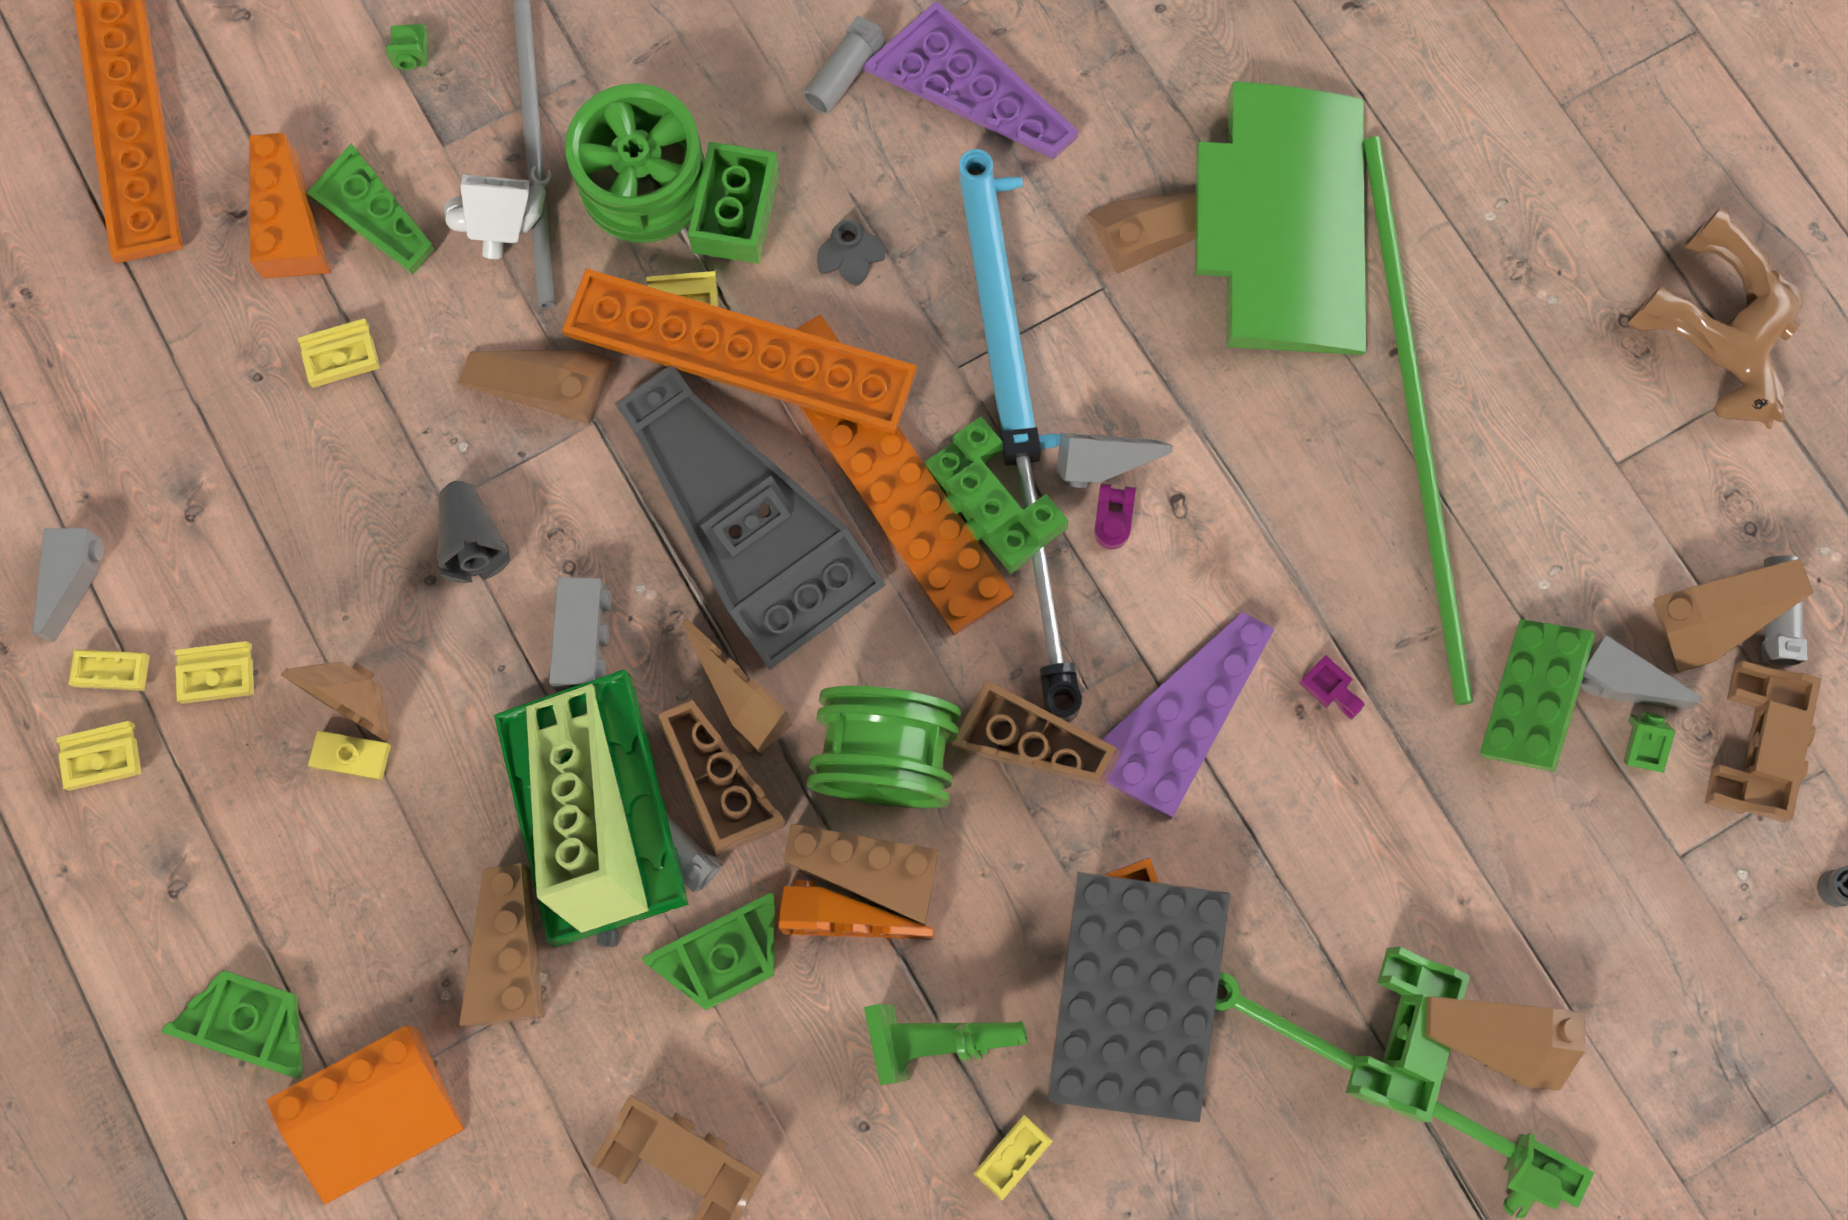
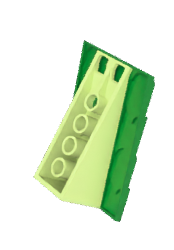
[494,669,689,948]

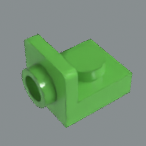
[386,24,428,70]
[1624,712,1676,773]

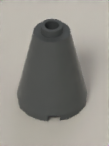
[437,481,510,583]

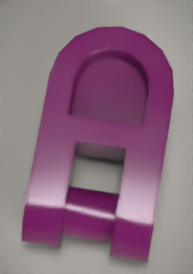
[1094,483,1136,549]

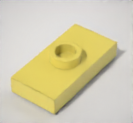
[68,649,150,691]
[308,731,391,781]
[973,1115,1053,1200]

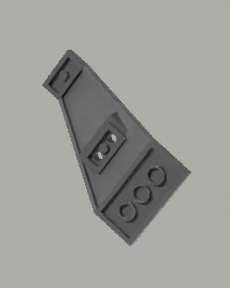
[614,366,886,670]

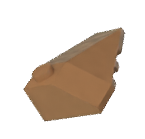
[458,350,613,424]
[1653,558,1814,673]
[682,619,792,756]

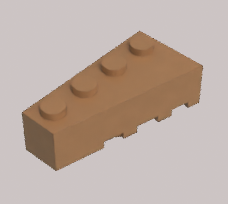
[951,680,1121,787]
[658,700,785,857]
[784,823,938,926]
[459,863,544,1028]

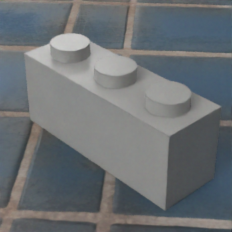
[549,577,612,691]

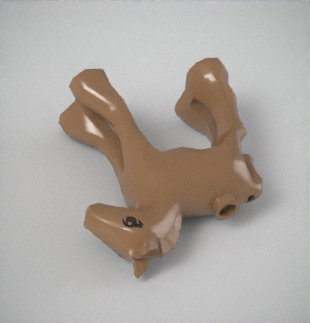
[1627,207,1803,430]

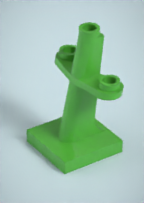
[864,1004,1028,1085]

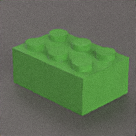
[688,141,780,264]

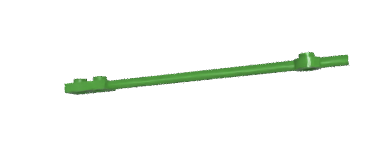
[1215,972,1594,1208]

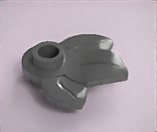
[817,220,885,286]

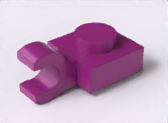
[1299,655,1365,720]

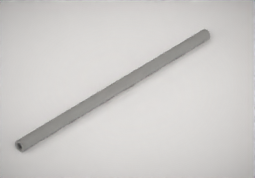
[513,0,555,309]

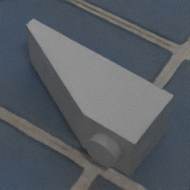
[1056,432,1173,488]
[32,528,104,641]
[1580,635,1702,710]

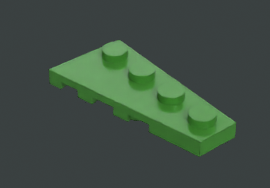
[306,143,435,275]

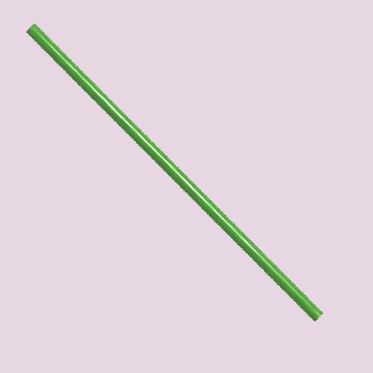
[1364,136,1473,705]

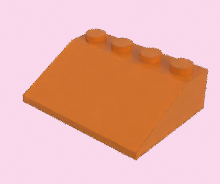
[266,1025,465,1205]

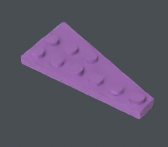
[864,1,1079,159]
[1101,612,1274,819]

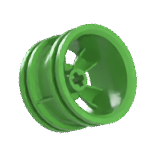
[565,83,705,243]
[807,686,961,808]

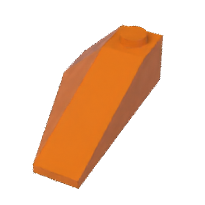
[779,880,933,939]

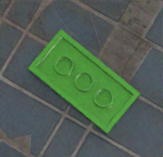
[1480,619,1595,772]

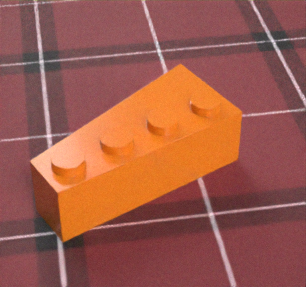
[249,133,331,279]

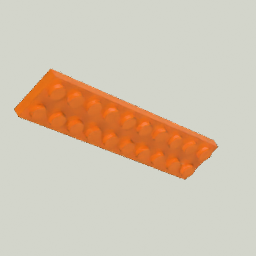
[73,0,184,264]
[562,268,918,434]
[795,314,1014,636]

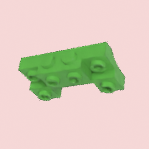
[925,416,1068,574]
[1345,947,1470,1123]

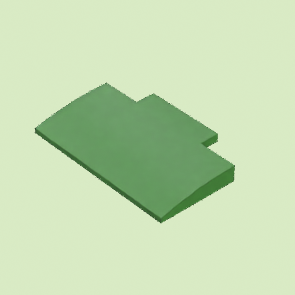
[1195,81,1366,355]

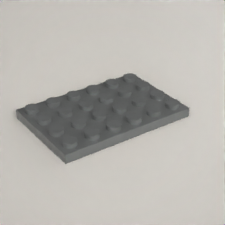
[1047,871,1230,1123]

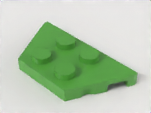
[642,892,776,1011]
[162,970,303,1079]

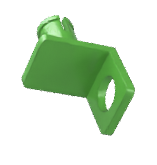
[1503,1133,1561,1219]

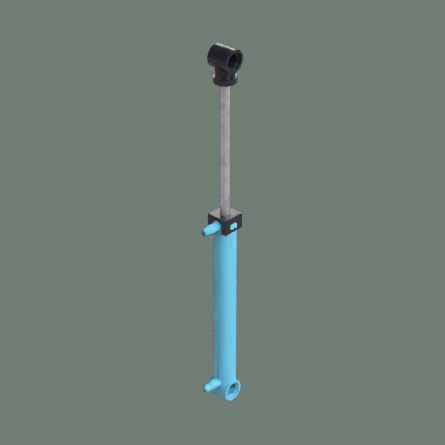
[959,149,1082,722]

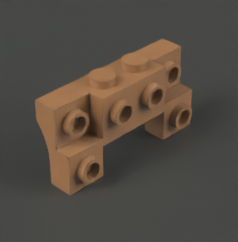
[1705,661,1821,823]
[591,1095,764,1220]

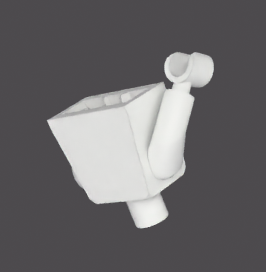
[444,166,551,259]

